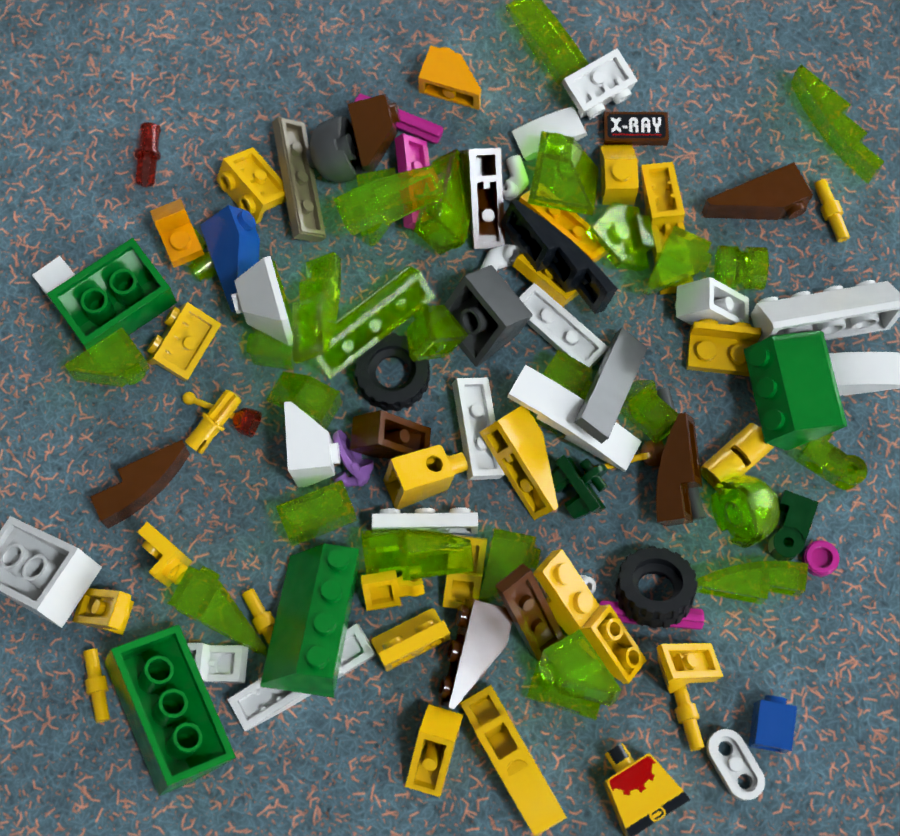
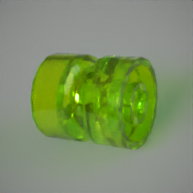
[714,245,769,290]

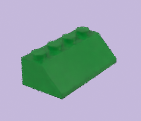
[260,544,359,698]
[104,624,236,796]

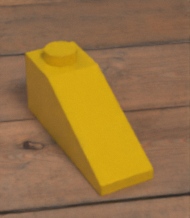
[479,405,558,520]

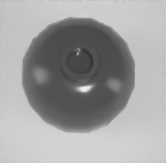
[306,115,365,183]

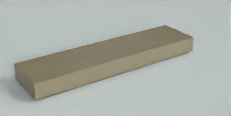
[272,117,326,242]

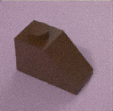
[348,94,401,173]
[350,410,431,459]

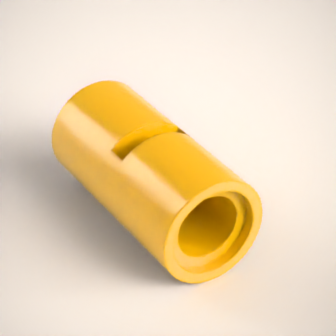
[700,423,774,493]

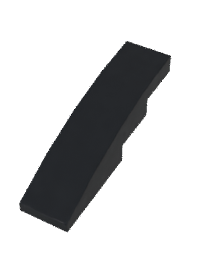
[500,200,618,314]

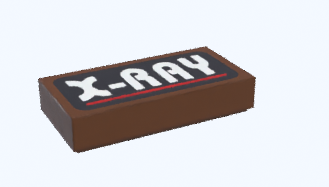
[603,112,669,146]

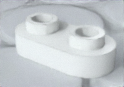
[706,729,765,801]

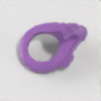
[333,430,374,488]

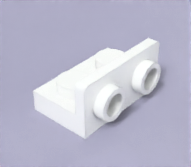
[562,48,638,120]

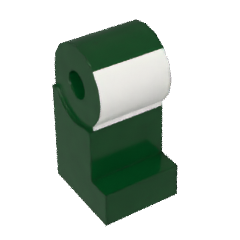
[768,490,819,562]

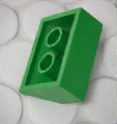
[47,238,177,359]
[743,330,847,451]

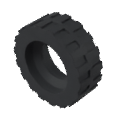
[354,333,430,411]
[615,546,697,629]

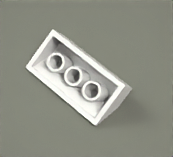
[751,280,900,342]

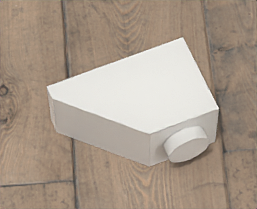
[675,277,749,325]

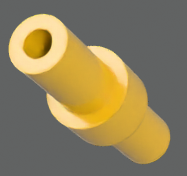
[814,179,850,243]
[241,588,275,645]
[83,649,110,723]
[673,685,705,751]

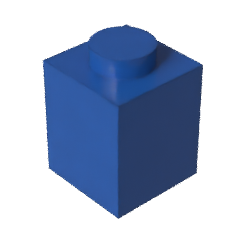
[748,695,797,754]

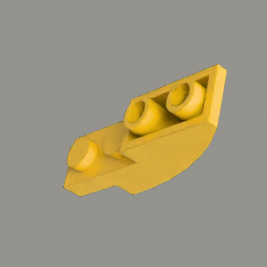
[533,549,647,684]
[460,685,567,836]

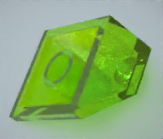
[528,131,599,216]

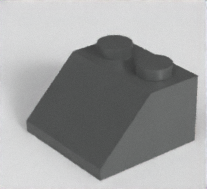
[436,265,533,367]

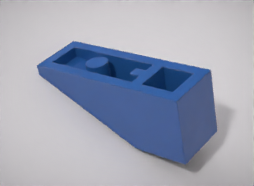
[200,205,260,314]

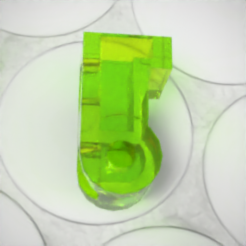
[796,433,868,490]

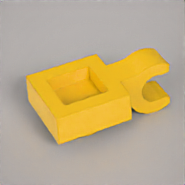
[360,568,425,611]

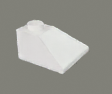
[231,256,295,346]
[284,401,340,488]

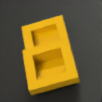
[442,534,488,609]

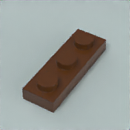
[495,563,566,662]

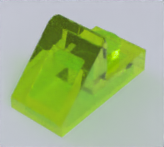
[620,380,678,444]

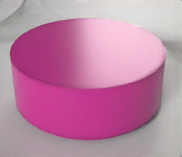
[802,540,839,577]

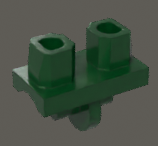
[551,455,608,519]

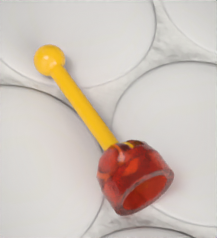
[182,392,262,438]

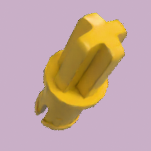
[185,390,241,454]

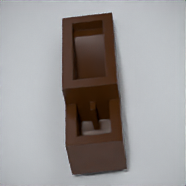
[656,412,702,526]
[90,440,190,529]

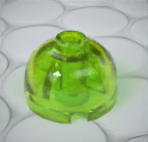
[710,475,780,548]

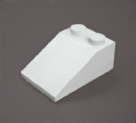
[0,516,102,628]

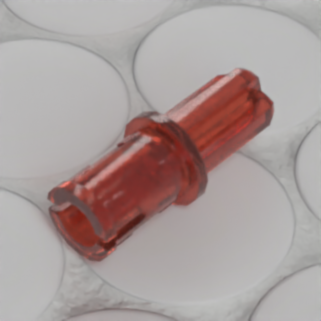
[135,122,161,188]

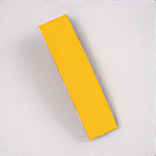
[640,162,693,295]

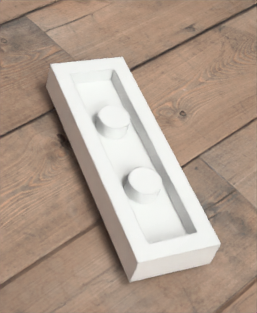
[519,283,609,375]
[452,377,505,480]
[372,508,478,535]

